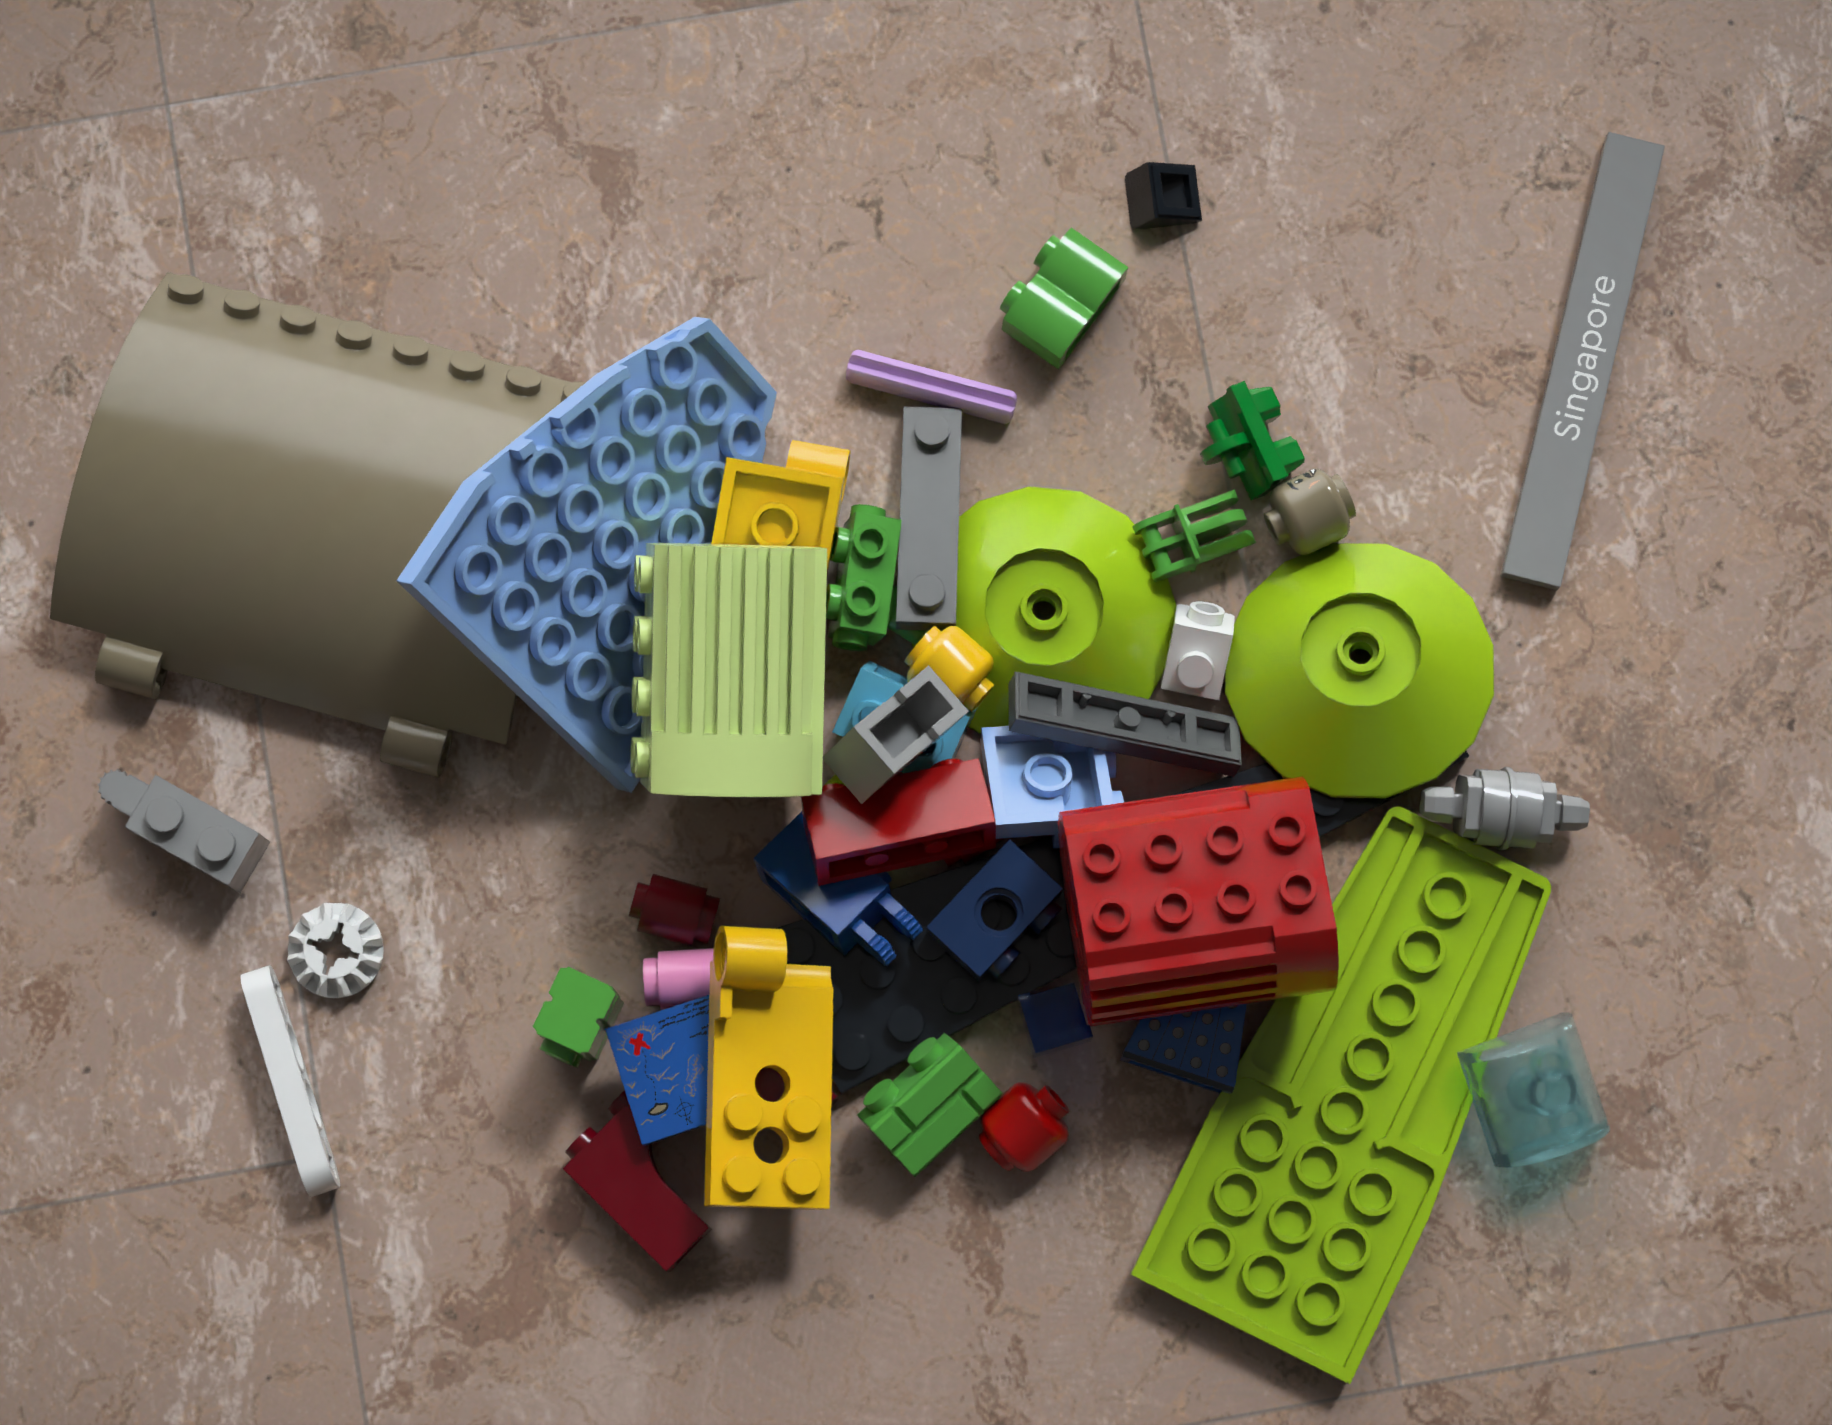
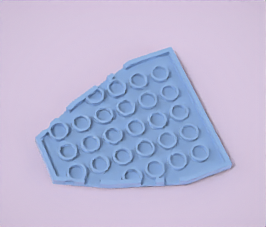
[396,317,777,793]

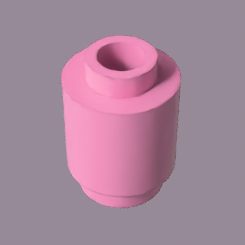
[643,948,714,1010]

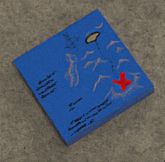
[605,995,709,1146]

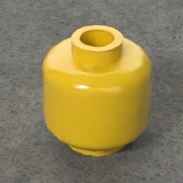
[904,626,995,712]

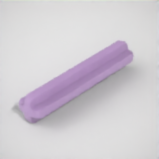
[846,350,1017,424]

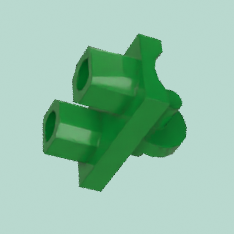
[1200,381,1305,500]

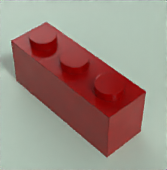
[801,758,996,886]

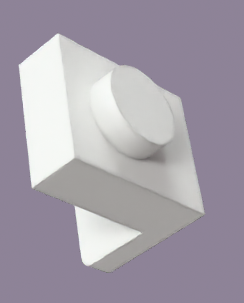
[1161,601,1235,700]

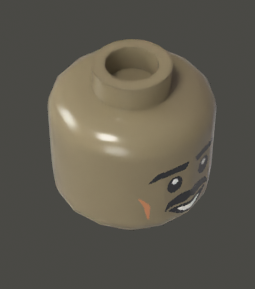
[1264,469,1356,555]

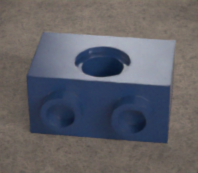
[926,839,1063,982]

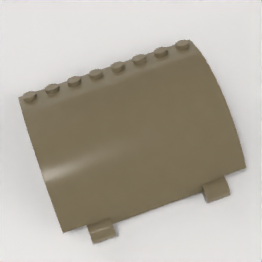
[50,272,585,778]

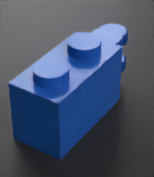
[753,811,923,966]

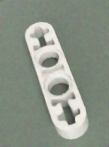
[240,965,340,1197]

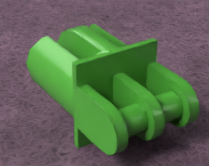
[1132,489,1256,582]

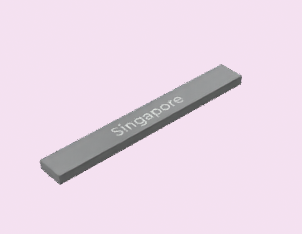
[1500,132,1665,591]

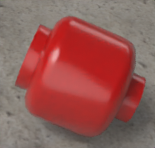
[979,1082,1069,1171]

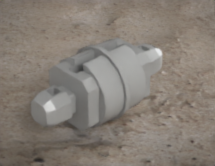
[1419,767,1590,850]

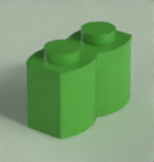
[1000,227,1128,369]

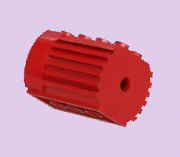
[1058,777,1339,1027]

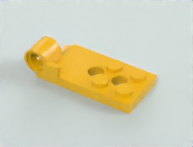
[711,440,851,575]
[704,926,833,1210]

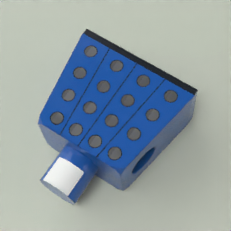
[1120,1004,1247,1094]

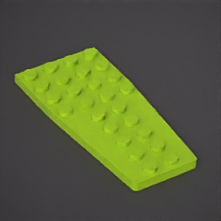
[1130,807,1551,1384]

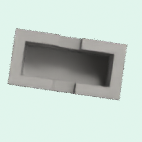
[823,665,969,804]

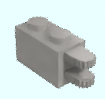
[97,769,270,893]

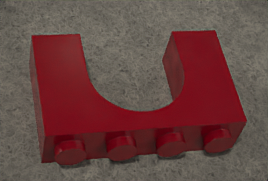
[563,1068,838,1272]

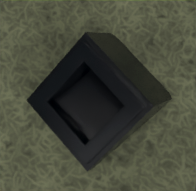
[1125,162,1202,229]

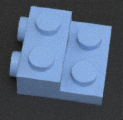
[980,726,1124,848]

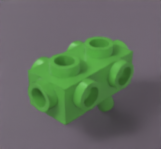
[826,504,925,651]

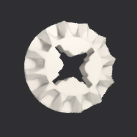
[287,903,384,998]

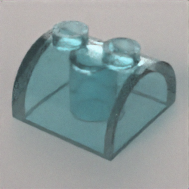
[1457,1012,1610,1168]

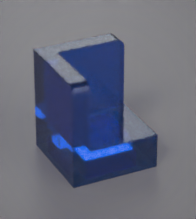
[1016,982,1093,1058]

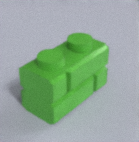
[533,967,624,1068]
[857,1033,1003,1177]

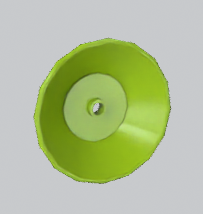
[911,486,1177,734]
[1225,543,1494,798]

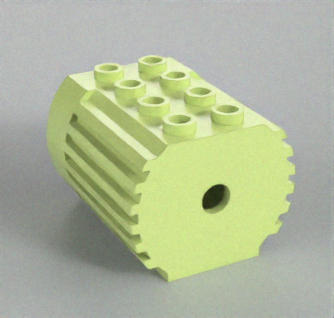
[630,543,827,797]

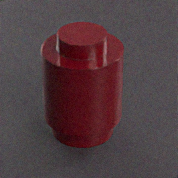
[628,874,720,946]

